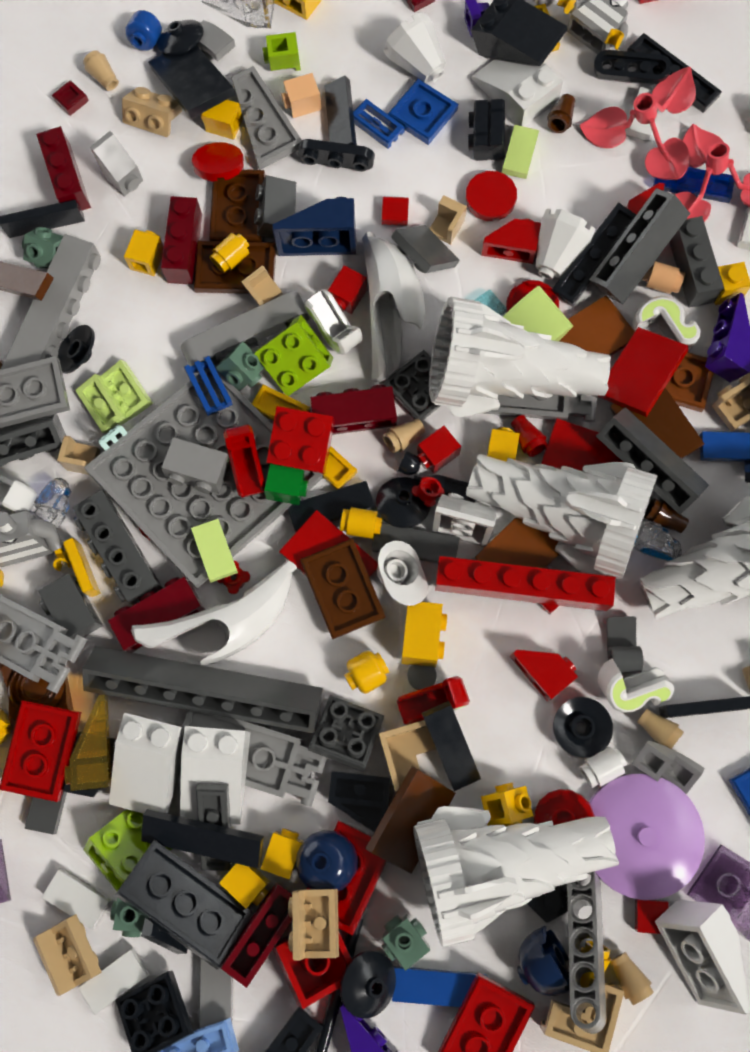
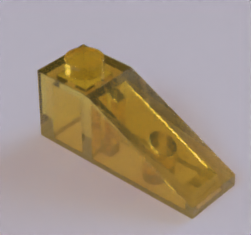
[65,695,111,791]

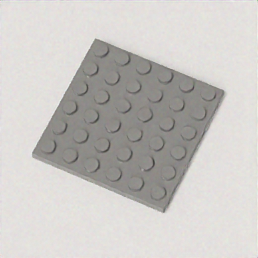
[84,367,323,589]

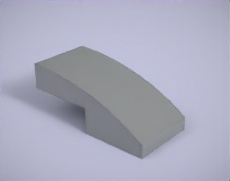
[197,20,235,61]
[632,740,705,794]

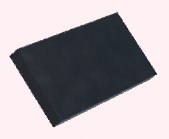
[148,45,236,118]
[115,840,254,970]

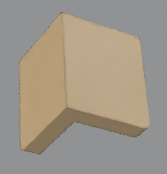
[430,195,467,245]
[242,266,283,306]
[57,436,101,475]

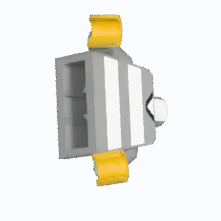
[557,0,628,54]
[0,511,71,587]

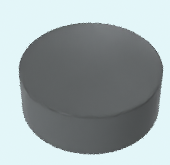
[407,665,437,690]

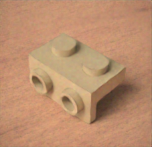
[122,87,182,137]
[712,373,750,432]
[288,889,339,961]
[33,914,102,996]

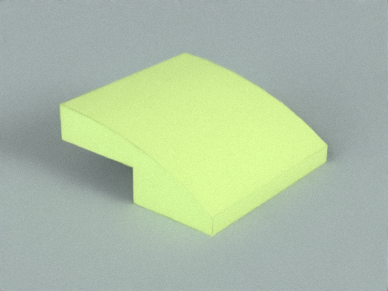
[503,286,573,341]
[75,360,153,433]

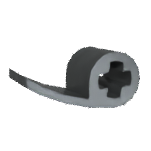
[607,616,643,672]

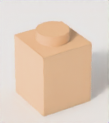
[281,73,322,118]

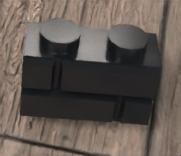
[468,99,505,161]

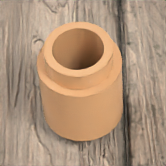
[642,261,685,294]

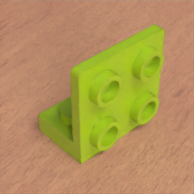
[255,315,333,396]
[83,809,172,891]

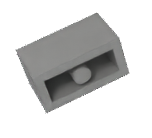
[161,437,230,494]

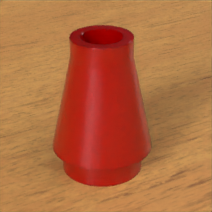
[511,415,548,457]

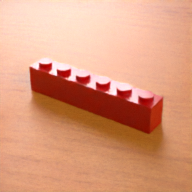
[435,556,616,611]

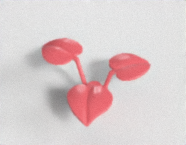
[580,66,696,180]
[675,124,750,222]

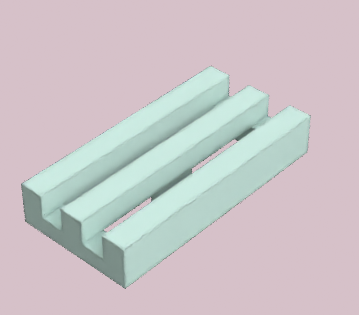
[98,424,127,451]

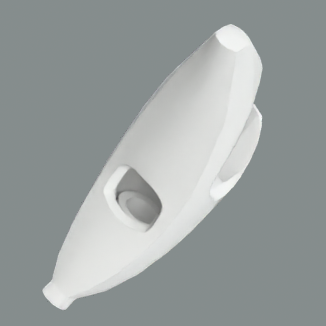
[362,232,425,383]
[131,560,297,666]

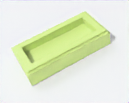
[502,125,539,179]
[191,519,238,583]

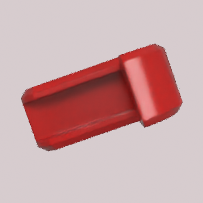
[223,424,265,497]
[396,676,470,725]

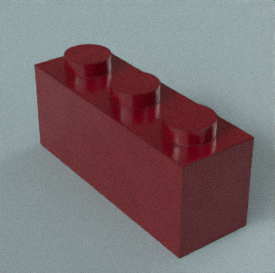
[36,126,91,211]
[161,196,203,285]
[310,385,397,435]
[108,577,205,653]
[221,882,293,988]

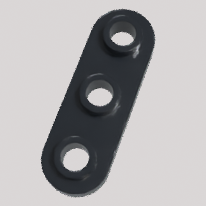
[594,50,671,84]
[298,139,375,172]

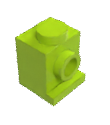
[262,32,301,71]

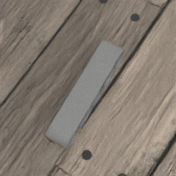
[180,291,310,373]
[567,871,606,1034]

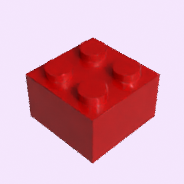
[266,406,335,474]

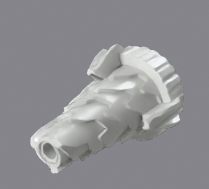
[429,296,611,417]
[466,454,658,579]
[640,494,750,619]
[413,806,619,948]

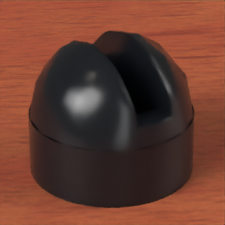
[398,451,420,476]

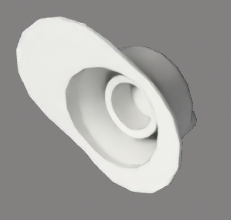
[377,541,428,606]

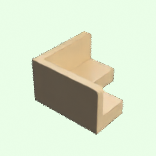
[379,720,436,793]
[540,978,624,1052]

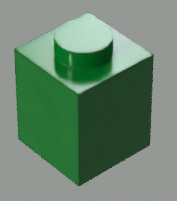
[264,464,309,505]

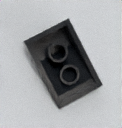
[471,0,568,66]

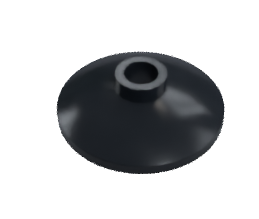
[157,20,204,56]
[58,325,95,374]
[376,477,431,528]
[553,697,613,758]
[340,950,396,1018]

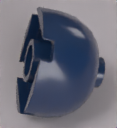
[296,830,358,891]
[517,926,570,996]

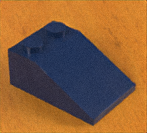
[273,197,356,256]

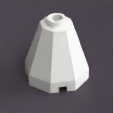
[383,12,446,82]
[535,209,596,280]

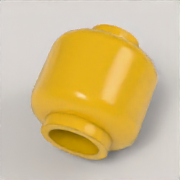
[344,650,389,694]

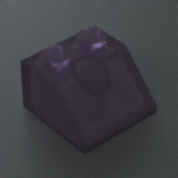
[687,844,750,942]

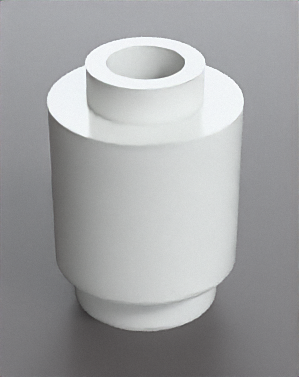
[579,747,627,788]

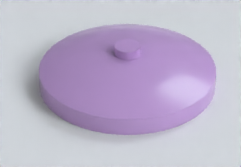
[589,774,705,900]

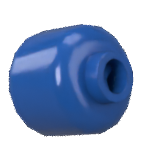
[125,10,162,51]

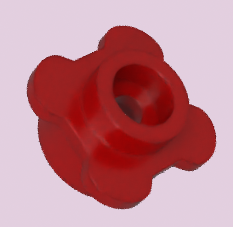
[412,476,444,507]
[217,561,250,594]

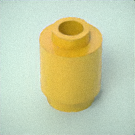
[210,233,249,273]
[340,507,382,539]

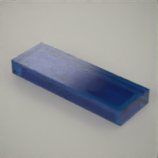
[652,167,735,203]

